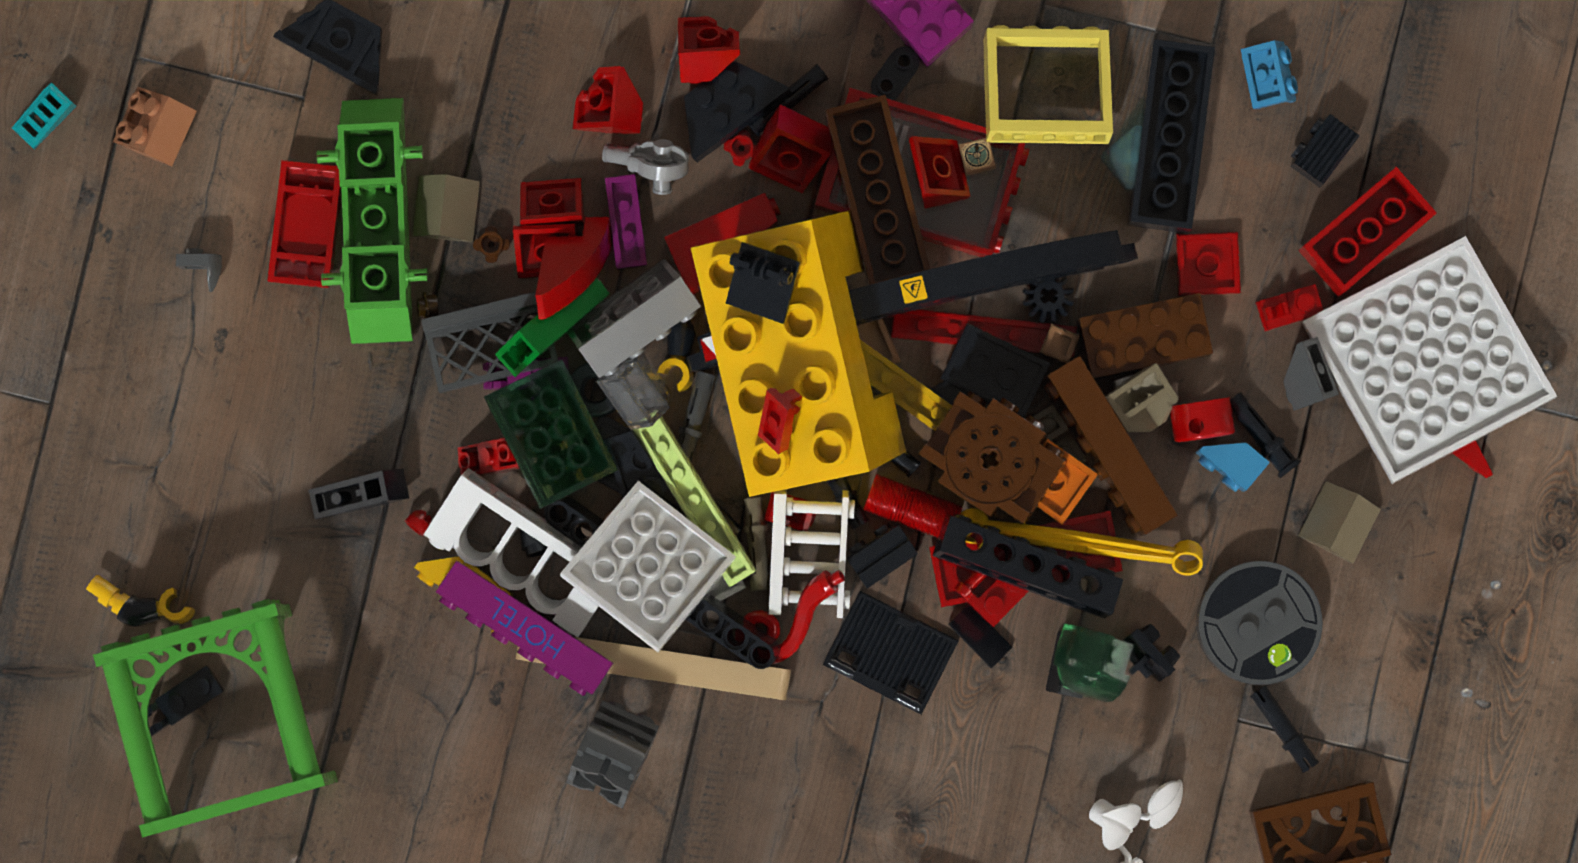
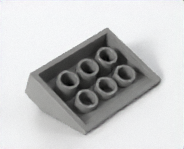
[567,259,701,378]

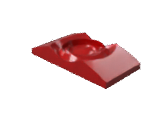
[267,160,342,289]

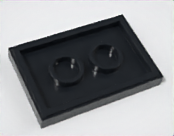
[940,323,1051,418]

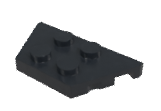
[273,0,382,96]
[684,61,792,163]

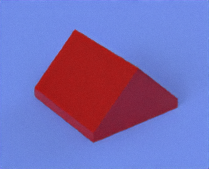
[908,136,971,209]
[520,178,585,226]
[513,224,578,278]

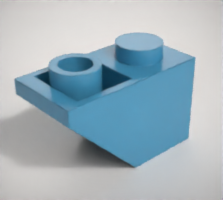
[1195,443,1270,492]

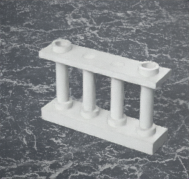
[769,489,855,618]

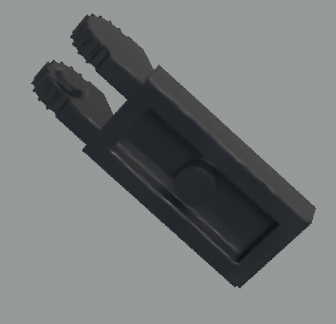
[148,666,224,737]

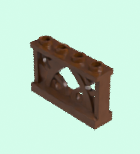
[1249,781,1392,863]

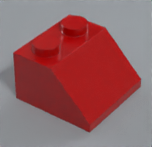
[749,104,832,193]

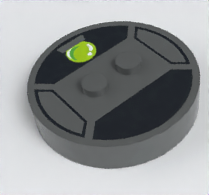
[1196,561,1323,685]

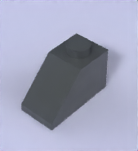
[1283,337,1339,411]

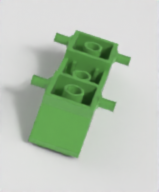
[317,98,428,344]

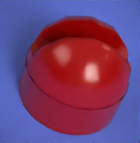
[404,510,432,537]

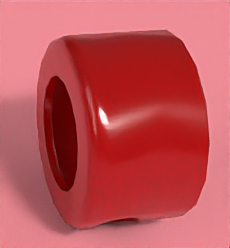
[1170,397,1235,443]

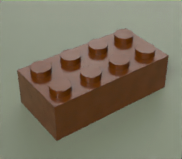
[1077,293,1213,380]

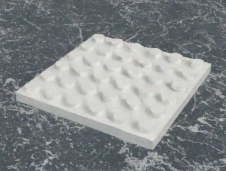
[1302,236,1557,484]

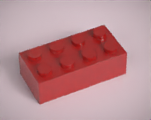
[1298,166,1437,297]

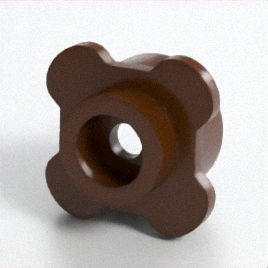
[473,226,510,263]

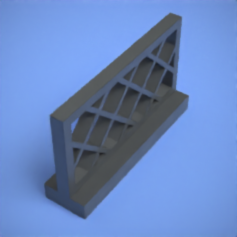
[421,292,559,393]

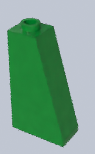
[495,278,610,377]

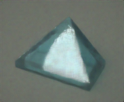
[1099,126,1142,191]

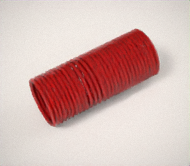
[863,474,963,538]

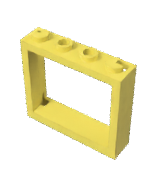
[983,25,1113,144]

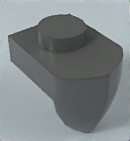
[176,248,222,292]

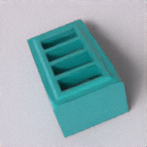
[12,82,77,150]

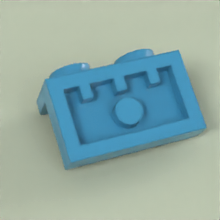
[1240,40,1298,109]

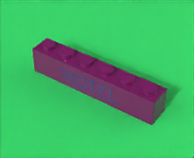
[436,561,614,696]

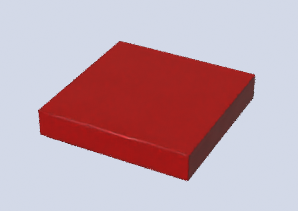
[1176,232,1241,296]

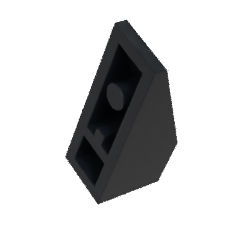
[309,468,409,520]

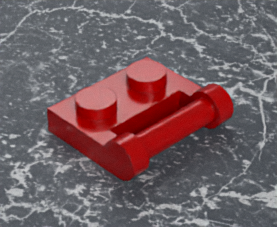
[954,547,1029,627]

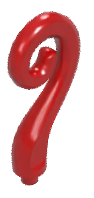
[735,570,845,664]

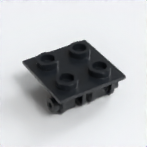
[726,242,800,324]

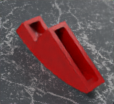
[536,217,613,319]

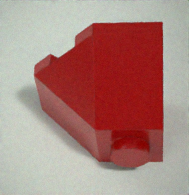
[678,16,740,84]
[572,66,643,134]

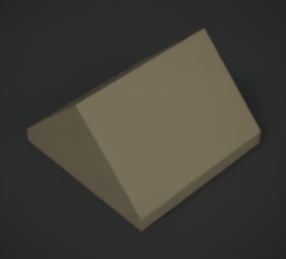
[412,174,480,243]
[1298,481,1381,564]

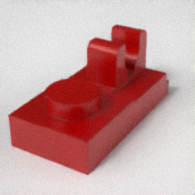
[1255,284,1323,332]
[758,388,802,454]

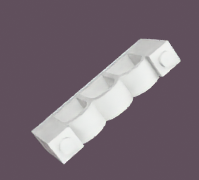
[423,468,599,637]

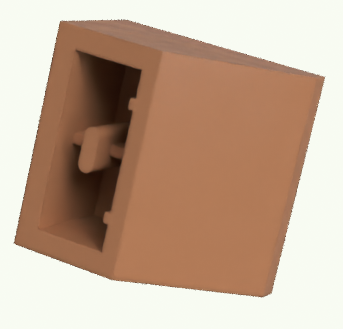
[113,86,197,166]

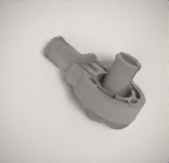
[602,139,689,195]

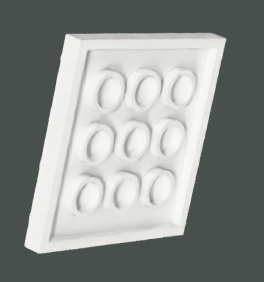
[560,481,736,652]

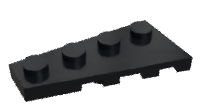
[603,429,687,518]

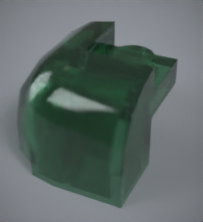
[1053,623,1133,703]

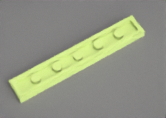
[633,413,757,587]

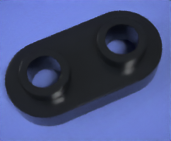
[871,47,919,101]

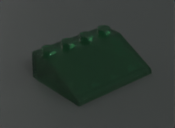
[484,360,618,509]

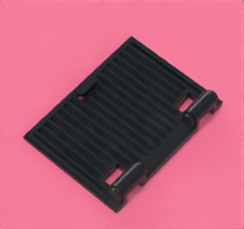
[823,591,959,715]

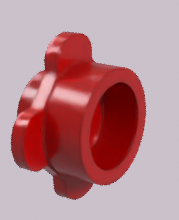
[724,130,757,167]

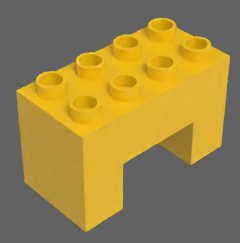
[691,210,906,497]

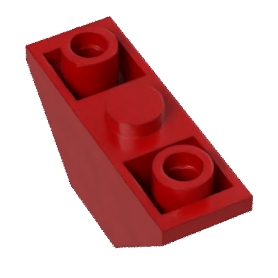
[457,435,528,476]

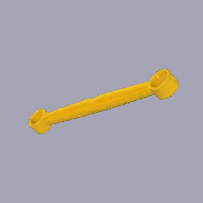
[960,508,1203,576]

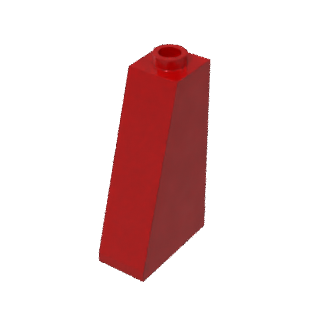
[664,193,781,295]

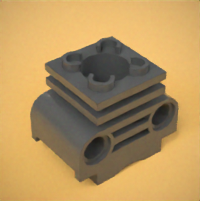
[566,700,659,809]

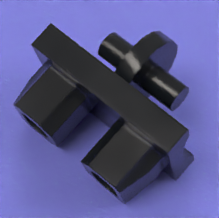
[1122,624,1180,682]

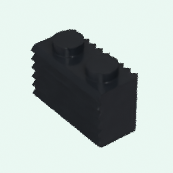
[1291,114,1359,188]

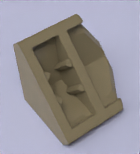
[1105,363,1179,432]

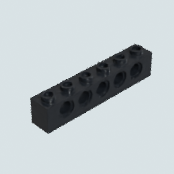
[932,514,1123,619]

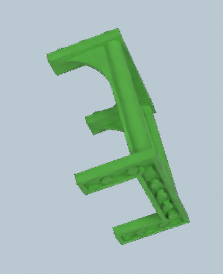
[93,599,338,838]

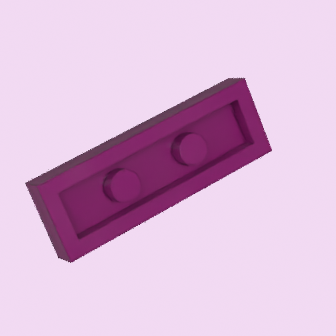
[605,174,648,270]

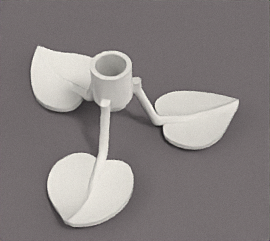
[1089,779,1183,863]

